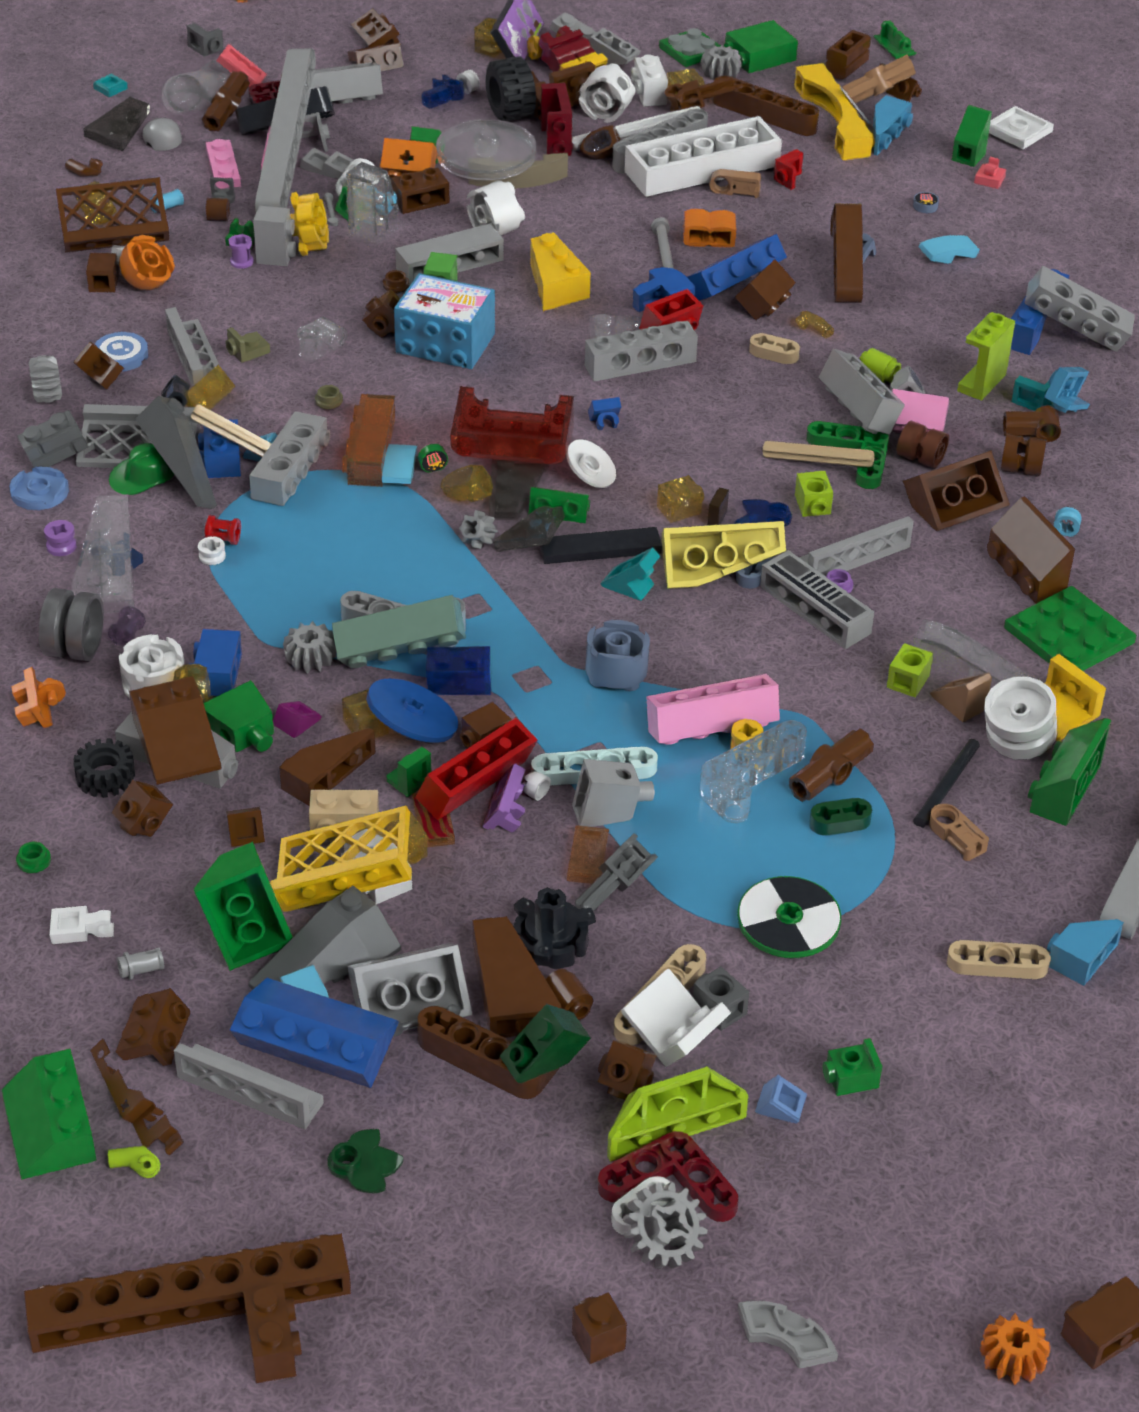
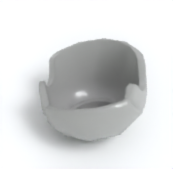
[142,118,182,151]

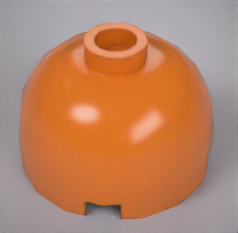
[119,235,175,290]

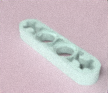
[531,747,658,786]

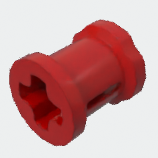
[205,515,241,545]

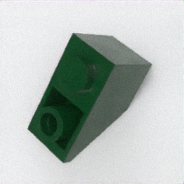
[500,1004,591,1083]

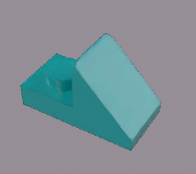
[600,548,660,601]

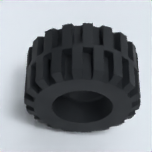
[485,56,536,122]

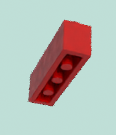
[415,718,538,820]

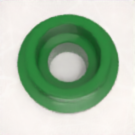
[16,841,51,873]

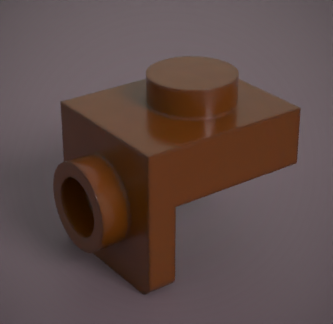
[74,342,124,389]

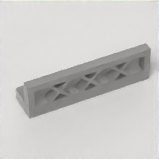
[165,307,227,392]
[799,516,914,576]
[174,1043,324,1130]

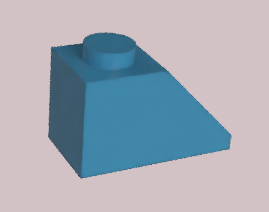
[1047,919,1124,986]

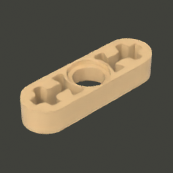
[947,940,1051,979]

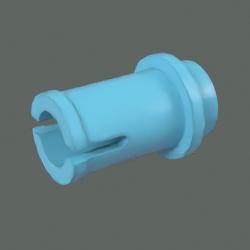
[150,189,184,213]

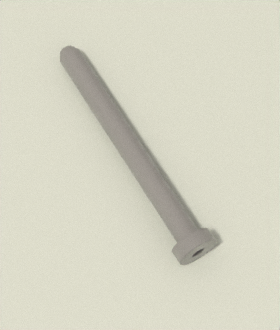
[651,217,674,269]

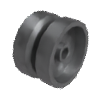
[39,588,104,661]

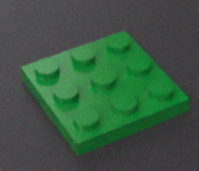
[1004,586,1137,671]

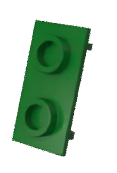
[874,21,916,59]
[528,487,591,524]

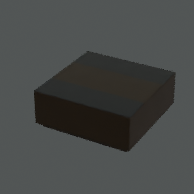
[707,487,729,526]

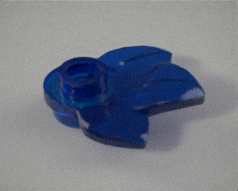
[734,499,792,527]

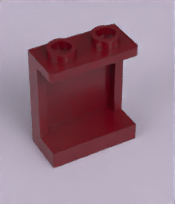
[540,83,572,156]

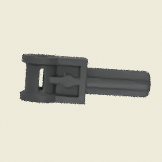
[574,832,658,911]

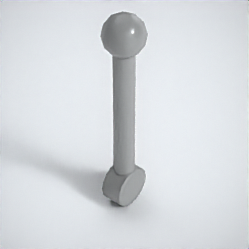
[324,192,339,226]

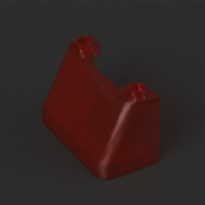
[450,386,574,464]

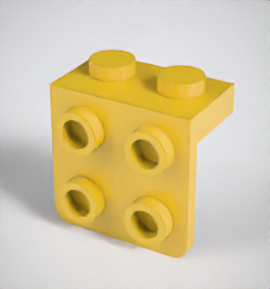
[1044,654,1106,741]

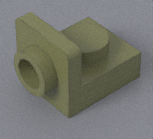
[225,327,270,363]

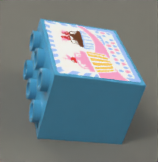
[394,273,495,369]

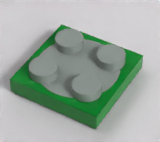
[659,28,721,67]

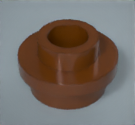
[383,270,409,293]

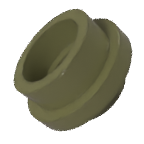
[315,385,343,409]

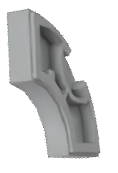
[738,1301,838,1369]

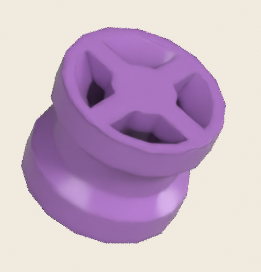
[44,520,77,556]

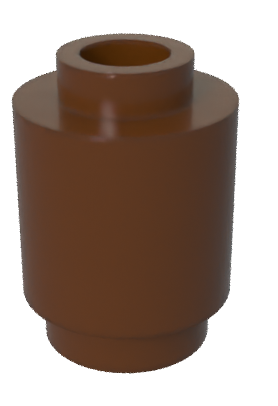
[546,969,593,1020]

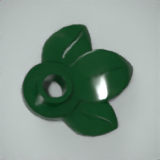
[327,1129,404,1193]

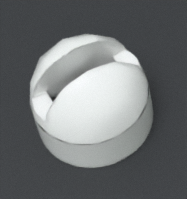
[523,772,551,801]

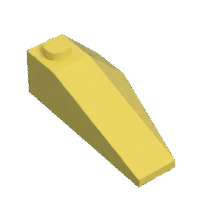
[662,521,786,589]

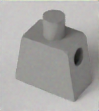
[572,759,655,828]

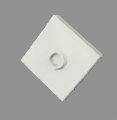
[989,106,1054,149]

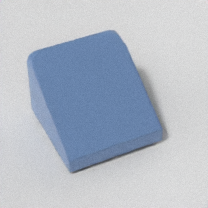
[755,1075,807,1124]

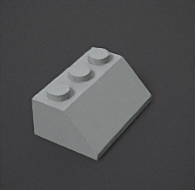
[347,943,472,1031]

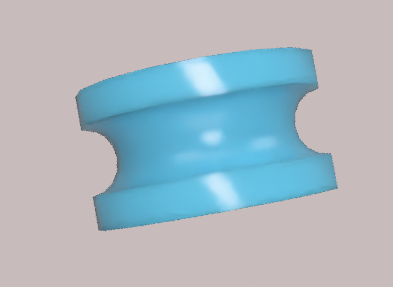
[1053,507,1082,537]

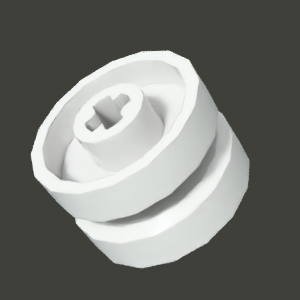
[985,677,1057,759]

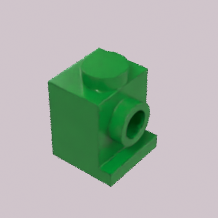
[822,1038,882,1096]

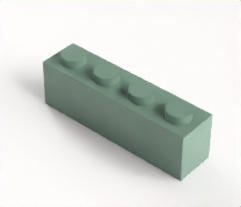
[332,595,466,668]

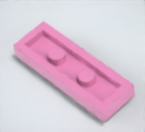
[205,139,241,189]

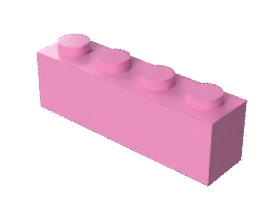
[646,674,780,745]

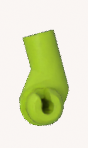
[108,1146,161,1178]

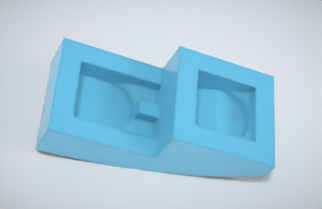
[919,235,980,264]
[382,444,417,484]

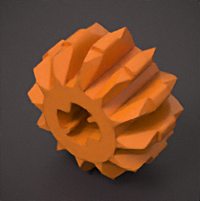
[980,1312,1050,1386]

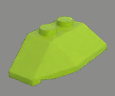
[607,1067,748,1162]

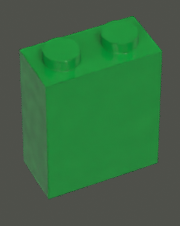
[724,20,798,73]

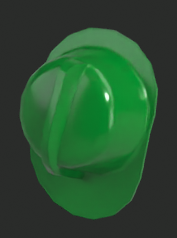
[109,443,175,495]

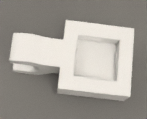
[50,906,114,944]

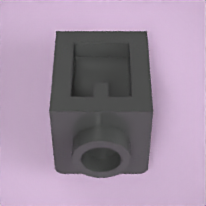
[186,23,223,57]

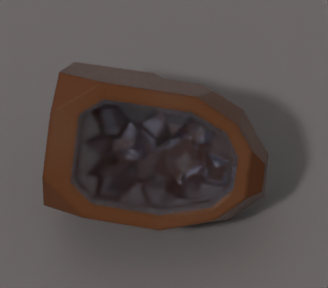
[580,125,621,159]

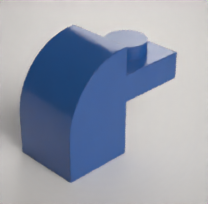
[633,267,695,312]

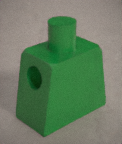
[203,680,274,752]

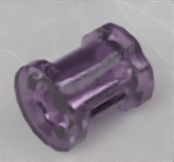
[108,606,146,646]

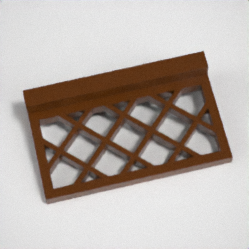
[56,177,169,253]

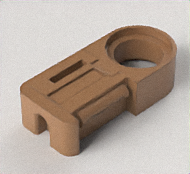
[709,169,761,198]
[929,804,989,861]

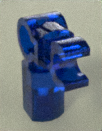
[421,74,464,109]

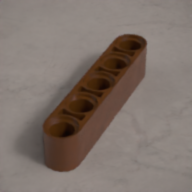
[713,76,819,136]

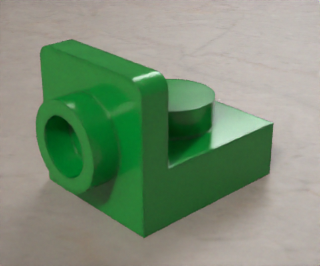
[386,747,431,797]

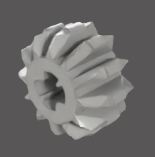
[701,45,741,80]
[29,355,62,403]
[283,621,336,674]

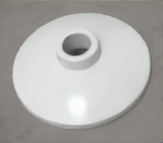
[566,439,616,488]

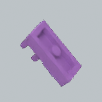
[482,763,525,832]

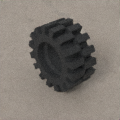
[73,738,135,798]

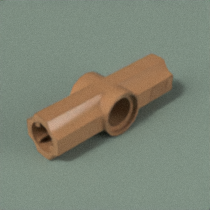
[842,55,916,105]

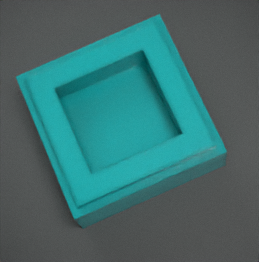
[93,74,128,98]

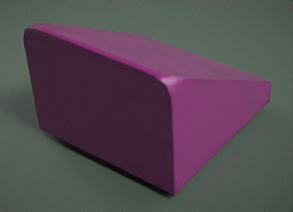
[273,701,322,738]

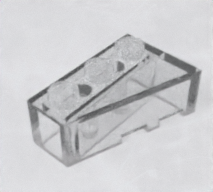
[346,162,404,249]

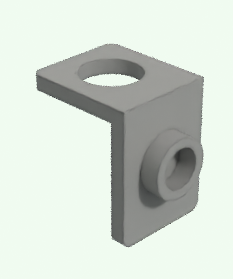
[301,112,330,152]

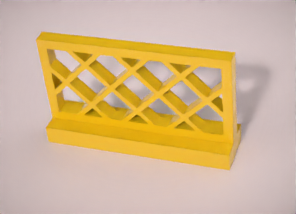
[270,805,412,912]

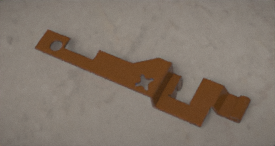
[90,1038,184,1156]

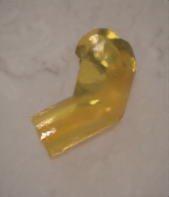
[795,310,834,338]

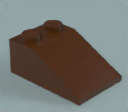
[129,676,222,785]

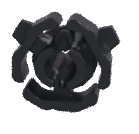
[513,887,596,969]

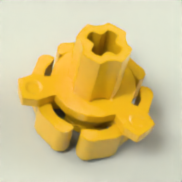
[290,192,329,256]

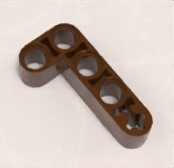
[830,203,863,303]
[418,1006,559,1099]

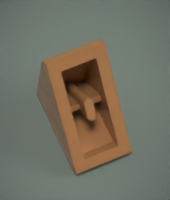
[930,672,992,722]

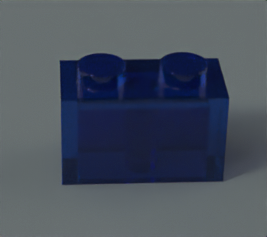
[426,646,492,695]

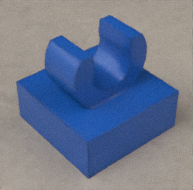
[588,397,621,430]

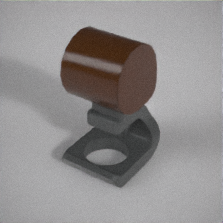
[206,177,235,221]

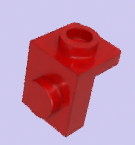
[774,149,804,190]

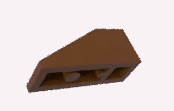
[279,728,376,806]

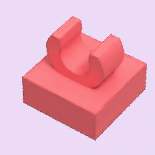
[974,157,1006,189]

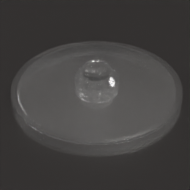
[436,119,536,180]

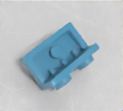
[1044,367,1090,413]

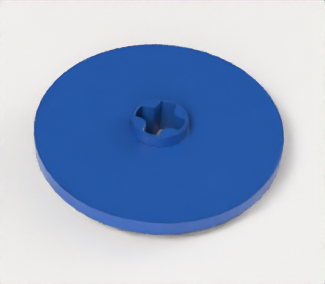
[366,678,458,743]

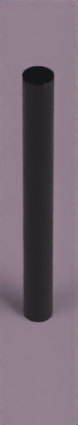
[913,739,980,828]

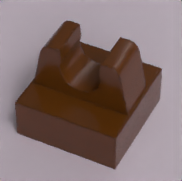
[226,807,265,847]

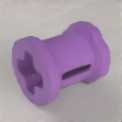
[229,234,254,268]

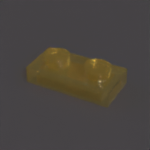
[186,365,236,410]

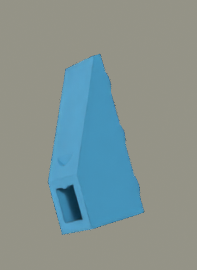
[873,95,913,156]

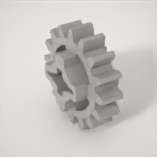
[623,1182,708,1269]

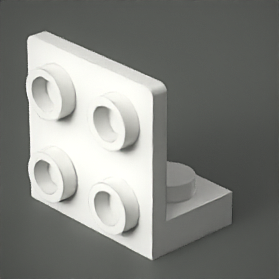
[621,969,731,1067]

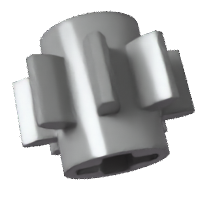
[459,510,498,549]

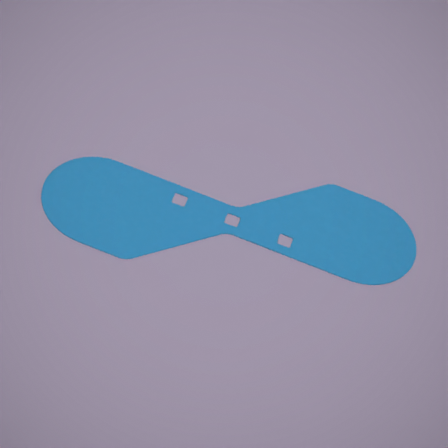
[209,470,895,928]

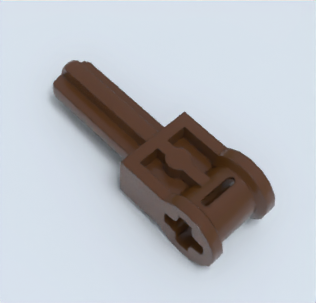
[665,77,737,112]

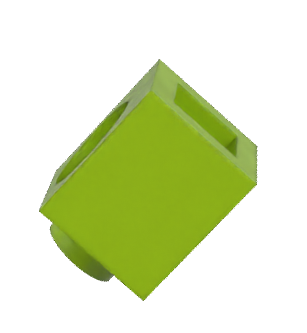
[795,471,833,517]
[887,643,933,698]

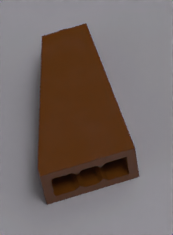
[472,916,561,1038]

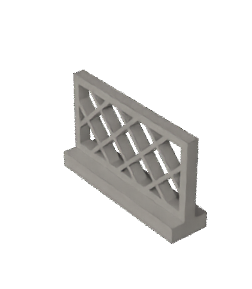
[76,404,201,468]

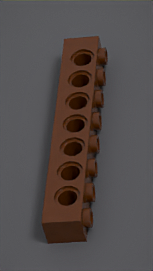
[24,1233,351,1353]

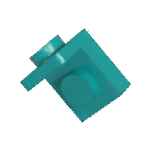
[1011,376,1052,411]

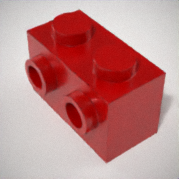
[639,289,704,330]

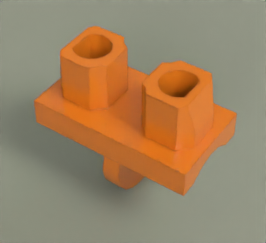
[11,667,66,728]

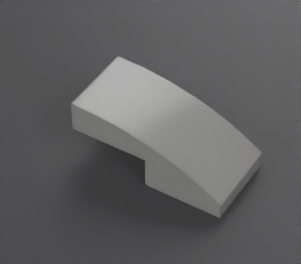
[300,148,353,178]

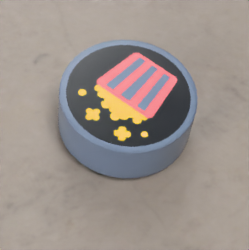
[913,192,939,213]

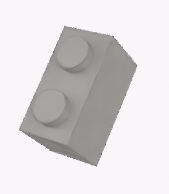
[253,206,296,266]

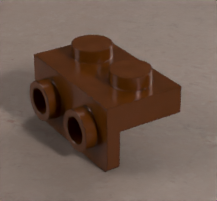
[549,61,595,107]
[115,988,190,1066]

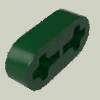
[809,798,872,835]

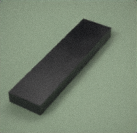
[540,527,662,564]

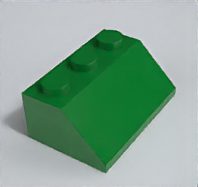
[1027,718,1111,826]
[194,842,293,971]
[1,1048,97,1180]

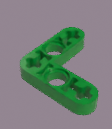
[806,421,889,489]

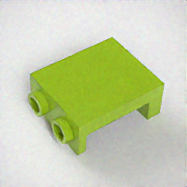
[957,312,1015,401]

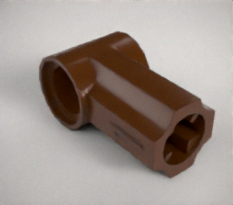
[1003,406,1061,442]

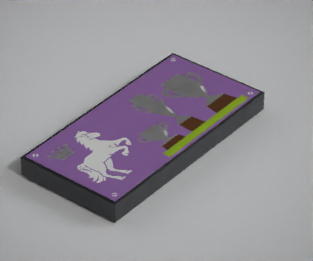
[490,0,545,60]

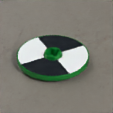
[737,876,841,958]

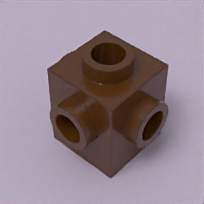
[362,289,400,338]
[111,780,174,837]
[598,1040,657,1100]

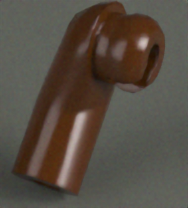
[65,158,103,177]

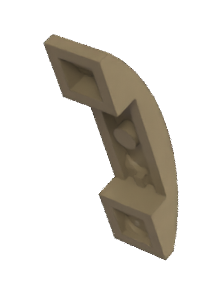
[468,153,568,189]

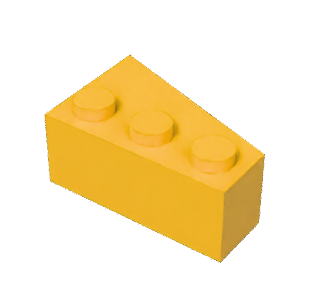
[530,232,591,311]

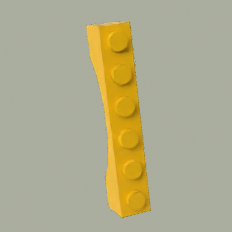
[794,63,875,160]

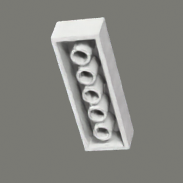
[624,116,782,197]

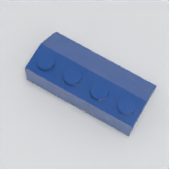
[230,978,399,1088]

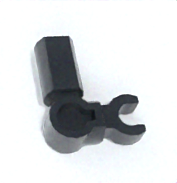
[161,374,190,407]

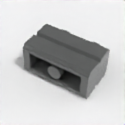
[17,410,89,468]

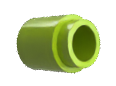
[859,348,901,383]

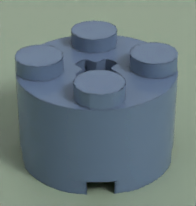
[585,620,650,691]

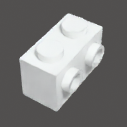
[631,55,668,107]

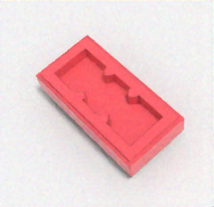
[216,44,267,87]

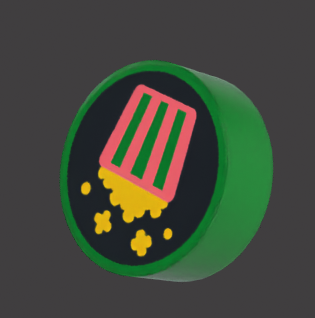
[418,444,448,473]

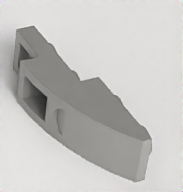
[550,12,641,65]

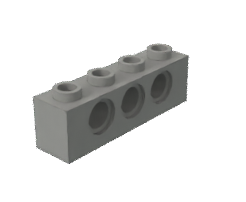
[1025,266,1135,352]
[585,321,698,381]
[249,411,330,506]

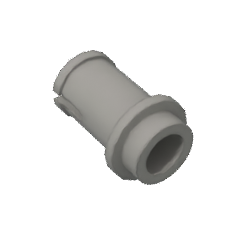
[117,947,164,980]

